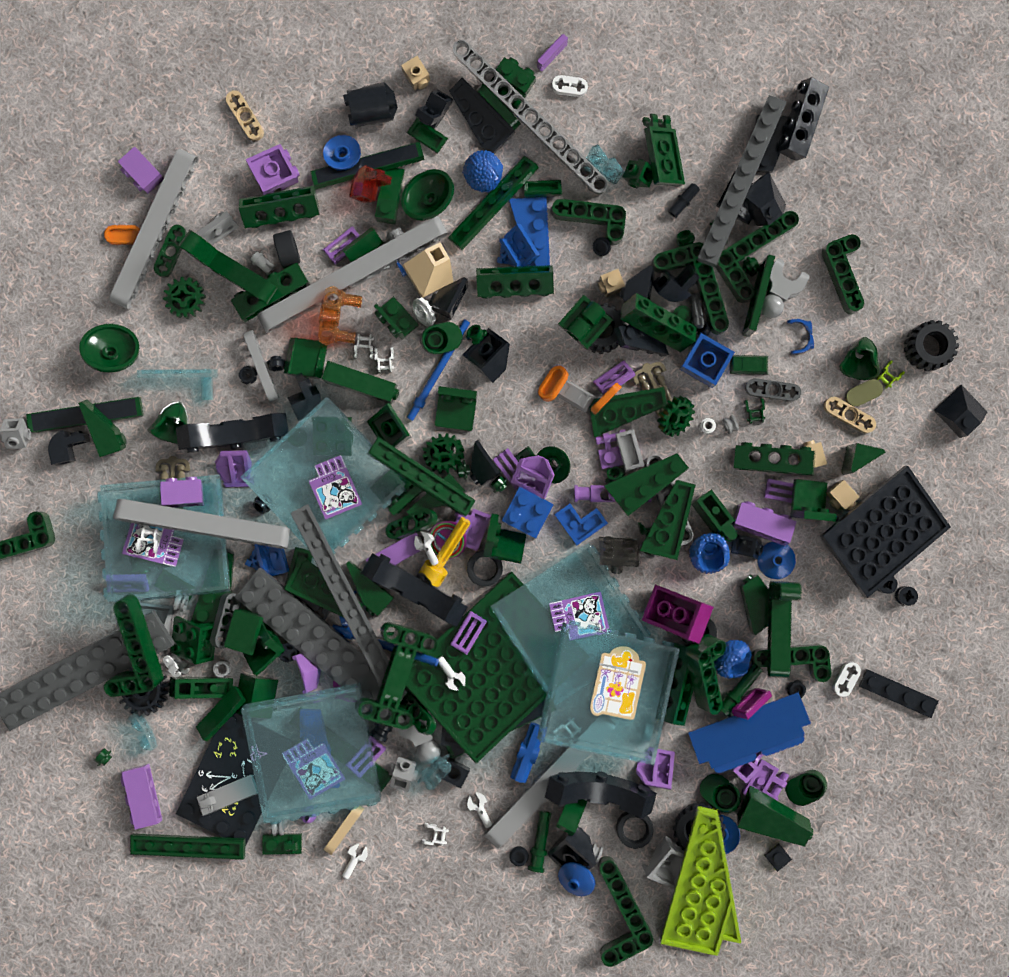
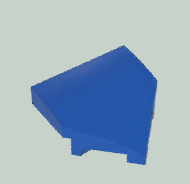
[497,224,540,266]
[245,544,289,576]

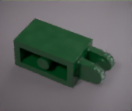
[691,489,738,542]

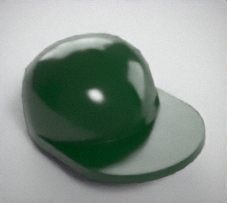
[420,322,463,354]
[785,769,828,806]
[700,774,741,813]

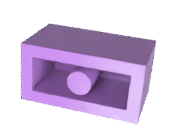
[118,146,164,194]
[160,477,204,508]

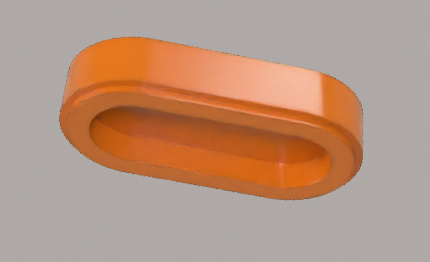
[104,225,140,245]
[538,366,568,402]
[591,383,622,415]

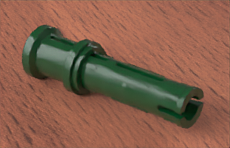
[721,663,764,717]
[527,810,552,873]

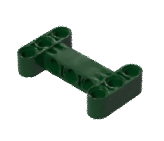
[355,622,438,730]

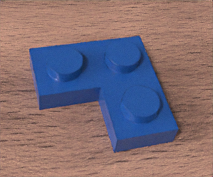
[554,504,608,546]

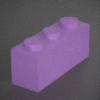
[731,501,797,546]
[121,764,162,830]

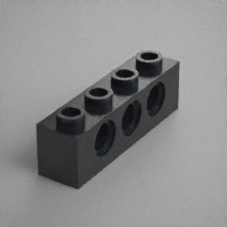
[777,77,829,161]

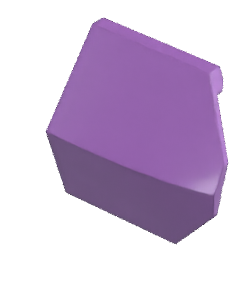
[215,450,252,487]
[511,455,554,499]
[292,653,321,694]
[636,747,675,790]

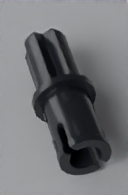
[668,183,700,218]

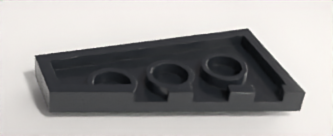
[449,77,515,154]

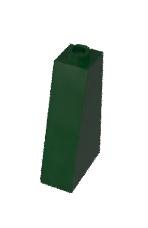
[322,360,400,404]
[736,786,813,847]

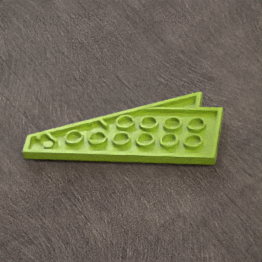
[660,806,741,956]

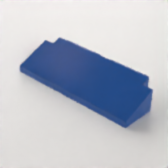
[688,692,811,773]

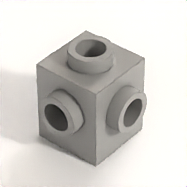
[0,418,31,449]
[389,757,418,792]

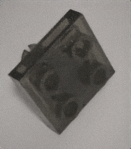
[598,536,639,574]

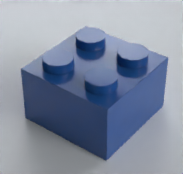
[679,333,735,388]
[502,487,554,539]

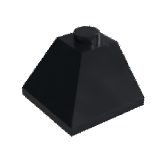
[744,172,786,226]
[620,266,655,303]
[429,277,468,320]
[463,328,510,383]
[933,384,988,438]
[470,440,500,487]
[547,826,596,870]

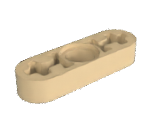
[226,91,264,141]
[824,397,876,433]
[323,803,364,855]

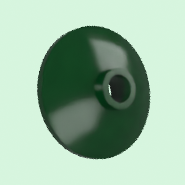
[536,446,571,484]

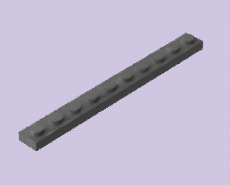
[697,95,787,268]
[290,504,389,687]

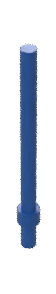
[407,319,470,421]
[332,624,439,666]

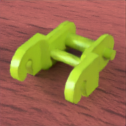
[876,360,905,389]

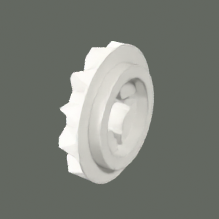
[413,297,436,327]

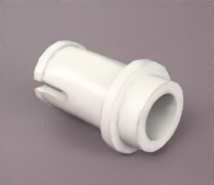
[250,252,276,275]
[699,418,716,433]

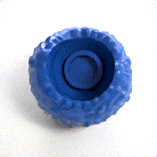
[462,150,503,193]
[689,532,730,574]
[714,640,752,679]

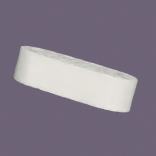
[552,75,588,97]
[833,662,861,697]

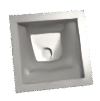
[642,836,685,889]

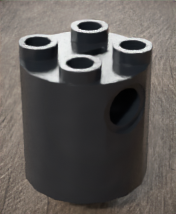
[343,82,398,129]

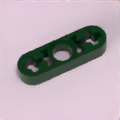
[476,83,521,130]
[154,224,187,278]
[386,509,437,540]
[399,691,436,736]

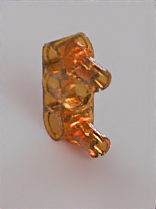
[318,286,362,345]

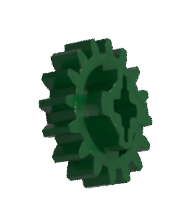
[163,276,206,319]
[657,395,695,437]
[423,433,465,474]

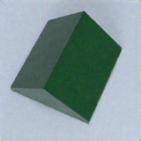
[367,403,412,448]
[841,443,886,475]
[224,609,264,655]
[236,673,279,718]

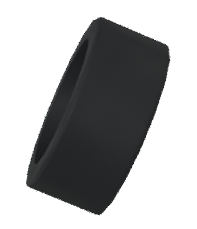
[467,550,503,587]
[616,812,654,849]

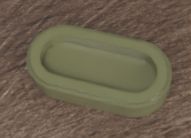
[845,379,883,407]

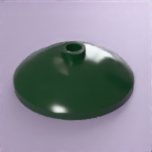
[401,169,454,221]
[79,324,140,373]

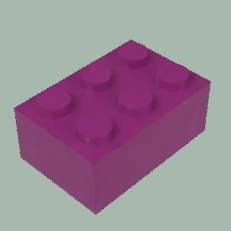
[642,584,714,644]

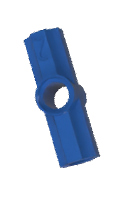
[510,722,546,784]

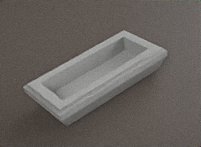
[557,380,595,412]
[615,429,644,471]

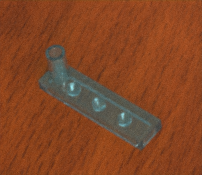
[137,369,218,400]

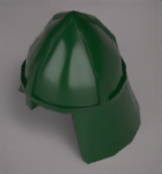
[839,337,880,380]
[147,401,188,445]

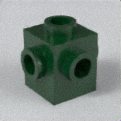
[622,159,653,189]

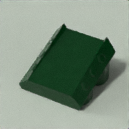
[283,338,328,379]

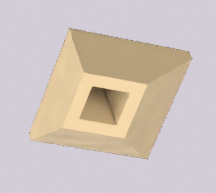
[402,243,453,298]

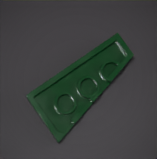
[589,387,667,438]
[604,453,689,516]

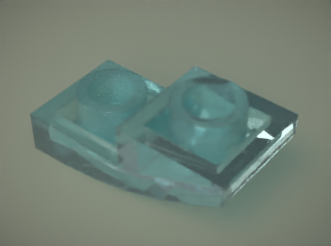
[586,144,624,184]
[128,712,158,752]

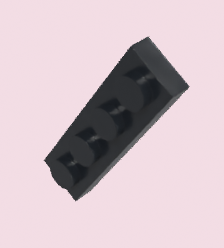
[859,669,939,718]

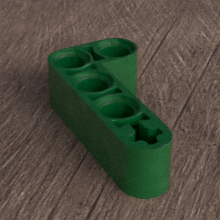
[551,199,626,245]
[822,234,864,314]
[0,511,55,561]
[685,634,726,715]
[751,644,831,682]

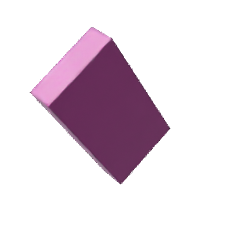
[732,688,772,719]

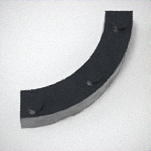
[176,413,289,453]
[361,553,468,627]
[545,771,657,819]

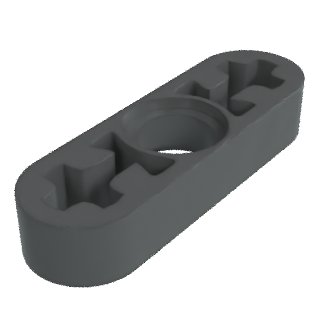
[745,378,801,402]
[210,592,240,649]

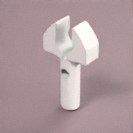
[414,531,439,565]
[438,657,465,691]
[467,792,492,828]
[342,843,368,879]

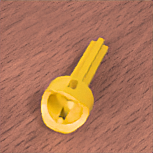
[418,517,471,587]

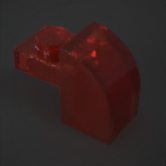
[349,165,392,203]

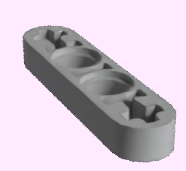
[243,330,279,402]

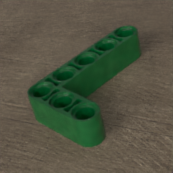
[716,211,799,303]
[178,229,278,304]
[652,242,729,335]
[767,581,802,678]
[104,594,164,697]
[598,856,654,967]

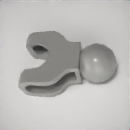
[761,258,810,318]
[397,711,441,764]

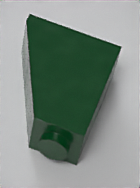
[740,574,769,635]

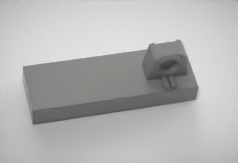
[186,211,238,259]
[197,775,259,816]

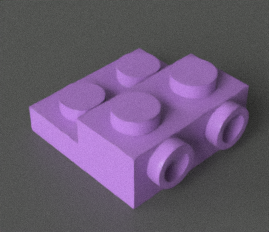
[246,144,300,195]

